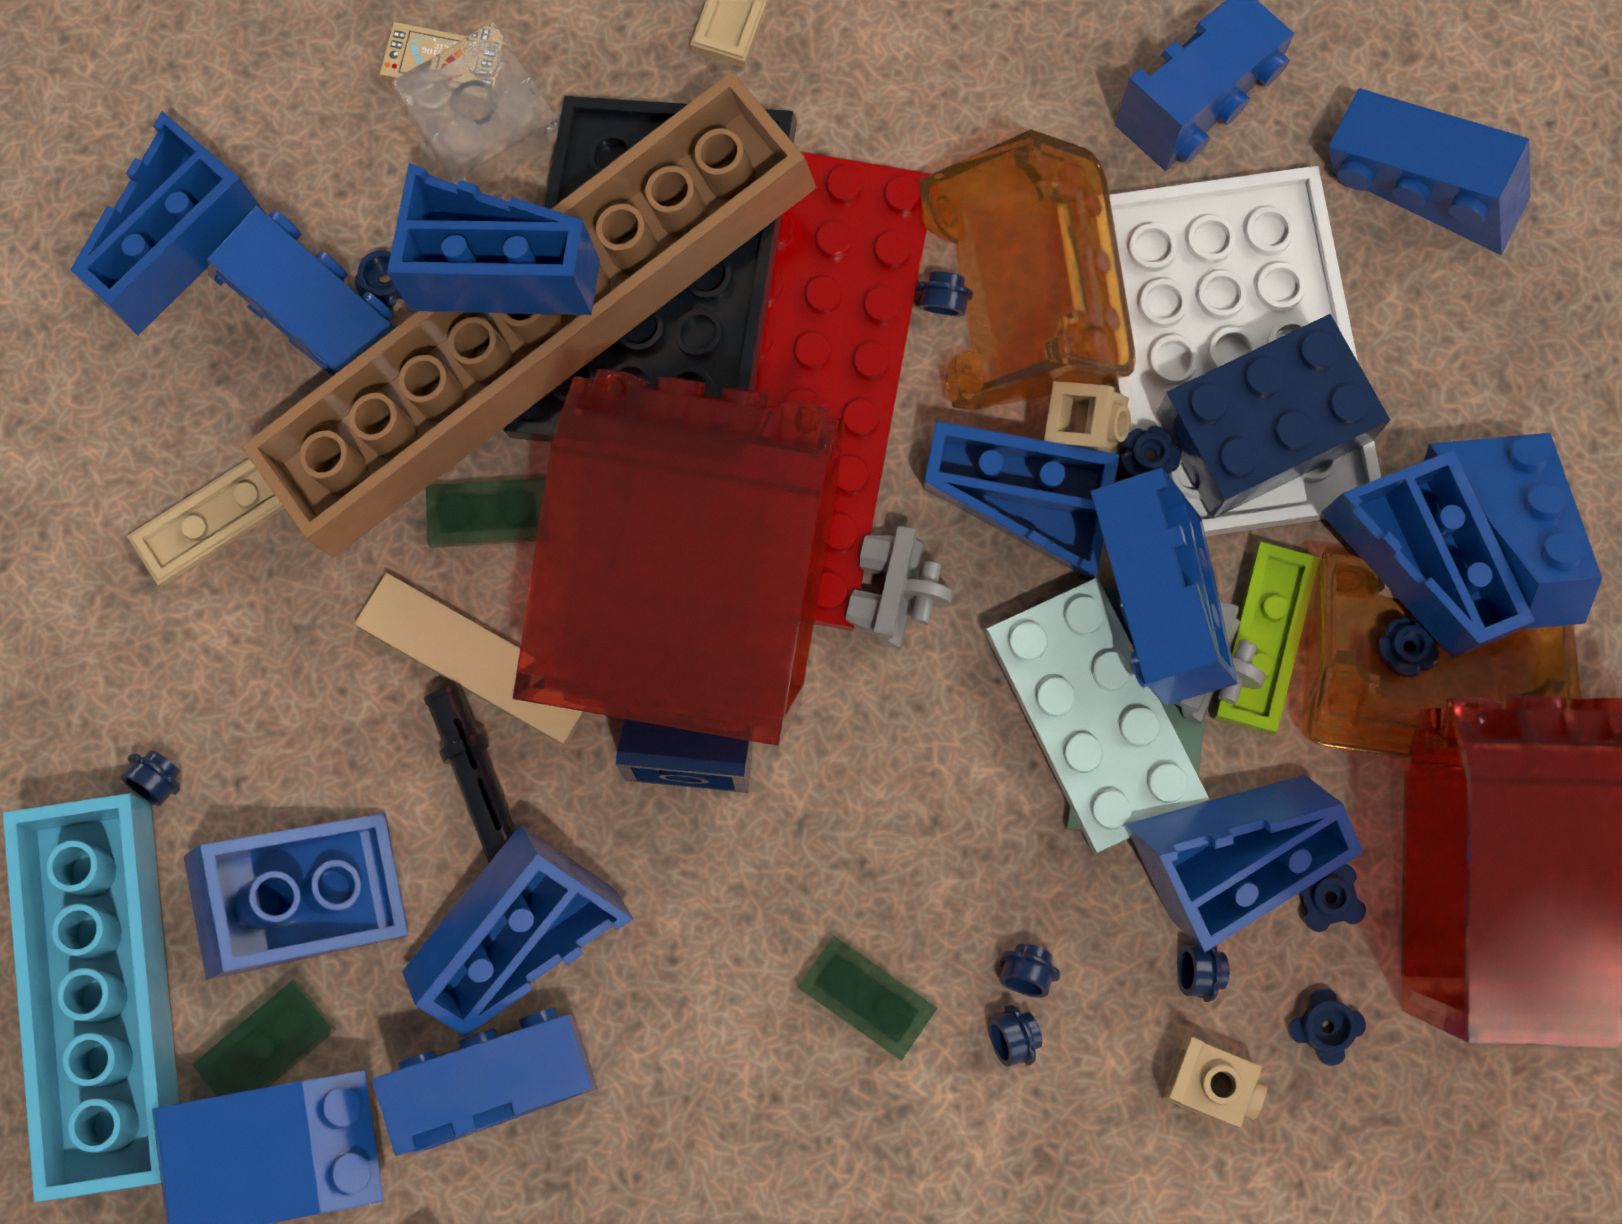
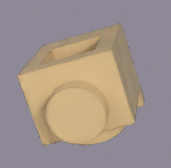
[1044,381,1131,458]
[1162,1037,1268,1128]

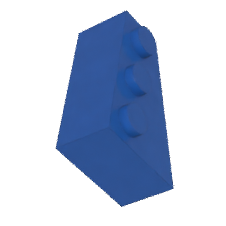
[387,163,600,315]
[924,421,1119,580]
[1424,433,1602,629]
[1125,774,1363,952]
[402,824,634,1036]
[372,1007,598,1156]

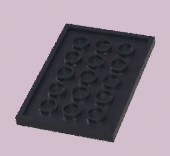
[503,96,797,460]

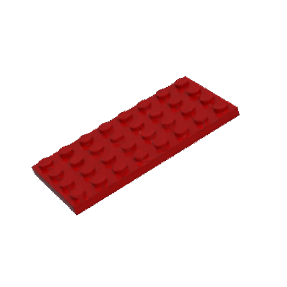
[614,151,937,631]

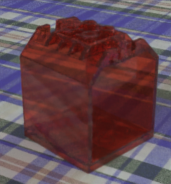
[512,369,845,746]
[1401,696,1622,1047]

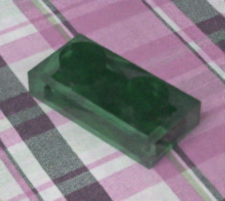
[426,478,551,548]
[798,935,937,1061]
[192,980,337,1096]

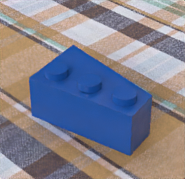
[1115,0,1294,172]
[1329,88,1531,255]
[70,111,264,336]
[207,205,395,376]
[1321,450,1535,659]
[1090,467,1238,705]

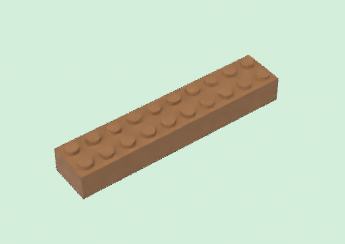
[241,71,817,558]

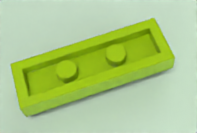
[1213,541,1320,736]

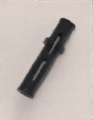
[424,684,516,863]

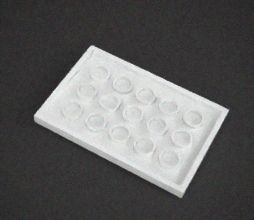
[1083,166,1381,536]

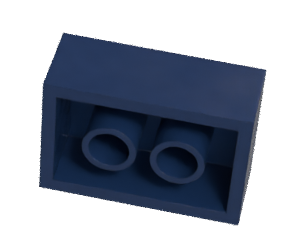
[1156,314,1390,519]

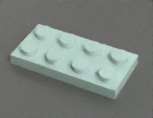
[985,577,1210,855]

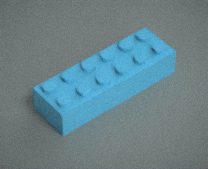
[3,793,179,1203]

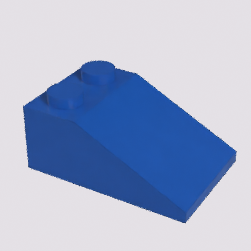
[183,813,409,980]
[152,1071,384,1224]

